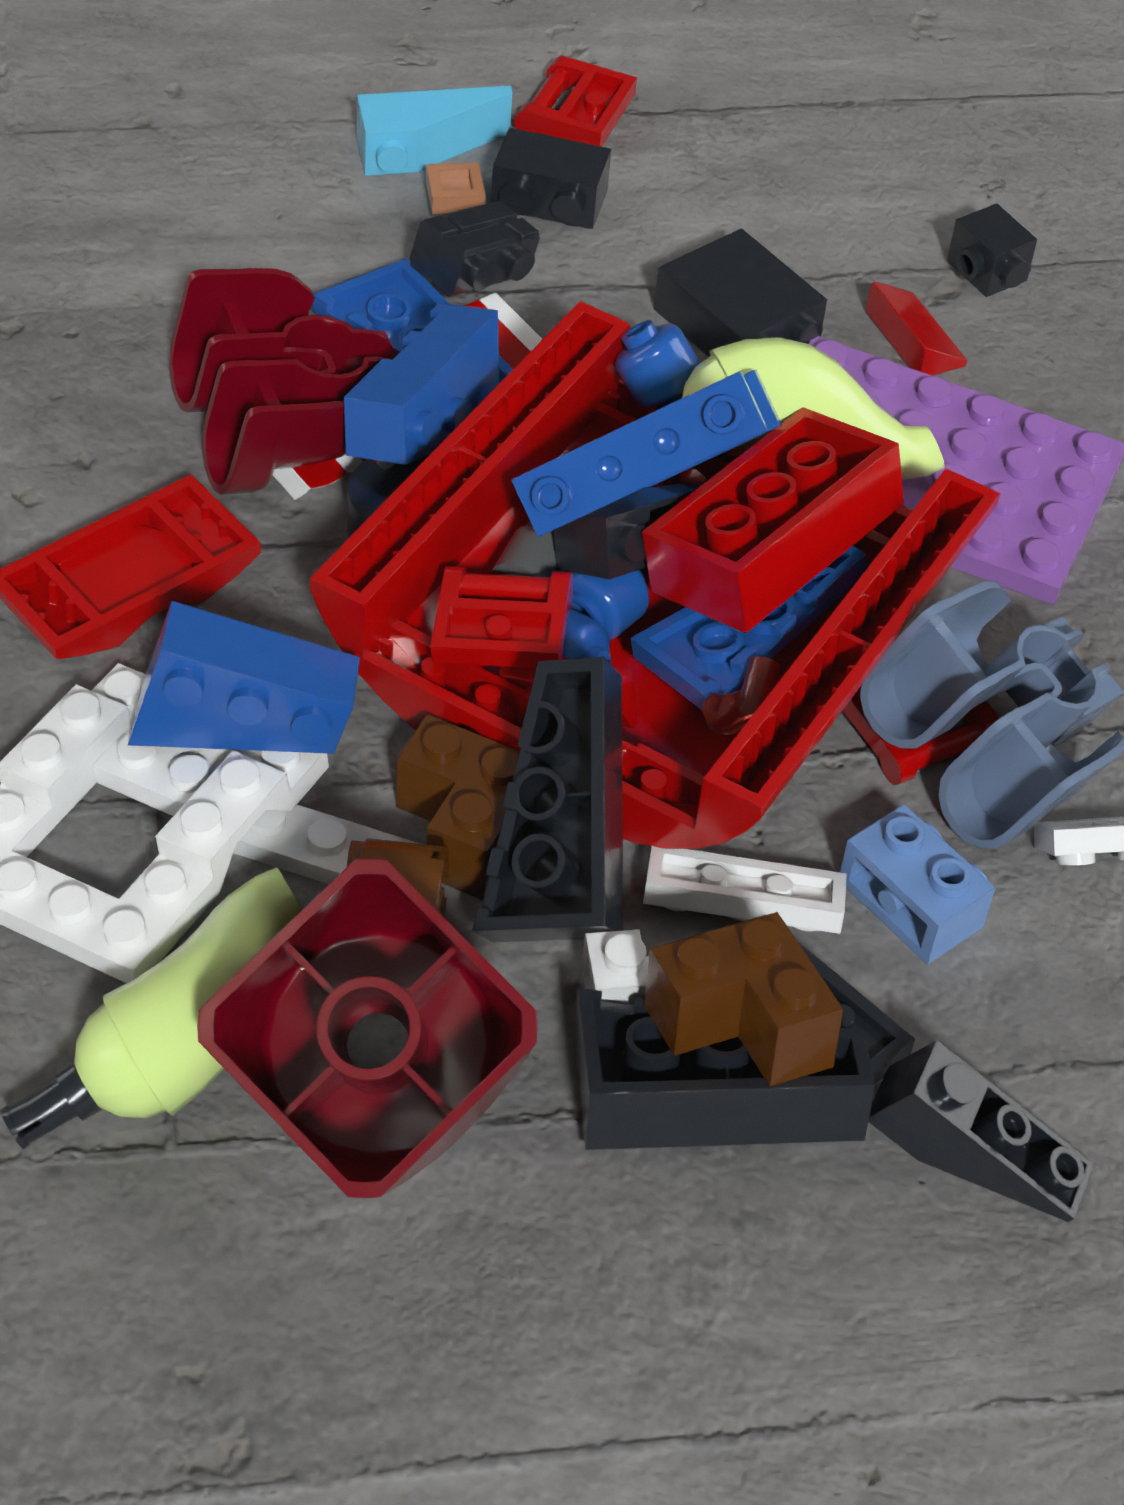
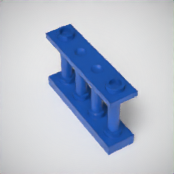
[511,369,782,537]

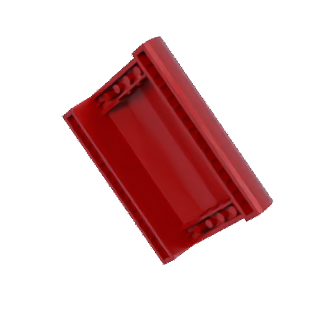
[310,301,1001,849]

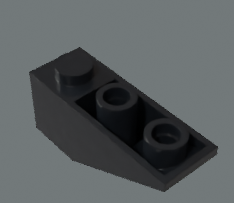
[554,480,708,580]
[868,1040,1095,1222]

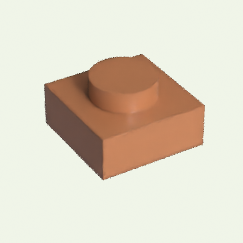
[426,162,486,215]

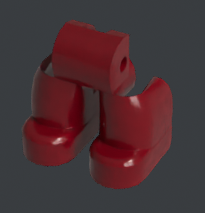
[170,268,394,495]

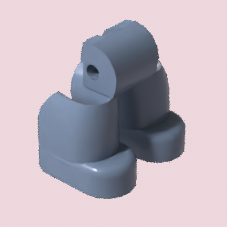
[860,581,1124,849]

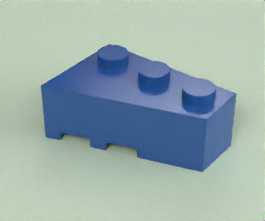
[344,303,499,465]
[128,601,360,754]

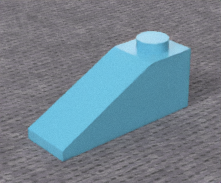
[356,86,513,176]

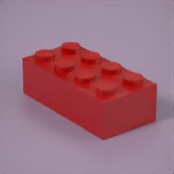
[642,407,904,634]

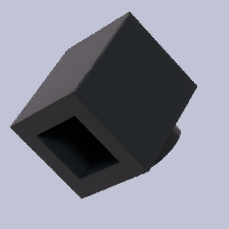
[947,203,1037,297]

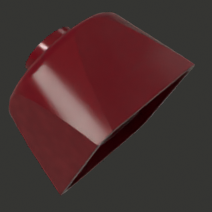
[197,858,538,1198]

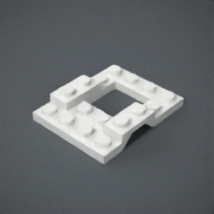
[0,663,329,983]

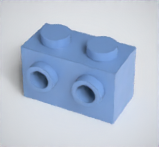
[840,804,996,965]

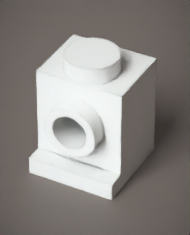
[579,929,649,1006]

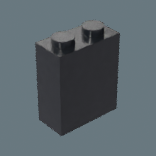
[654,228,827,357]

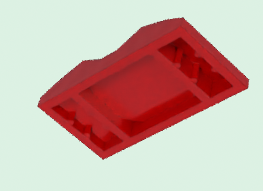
[0,474,261,659]

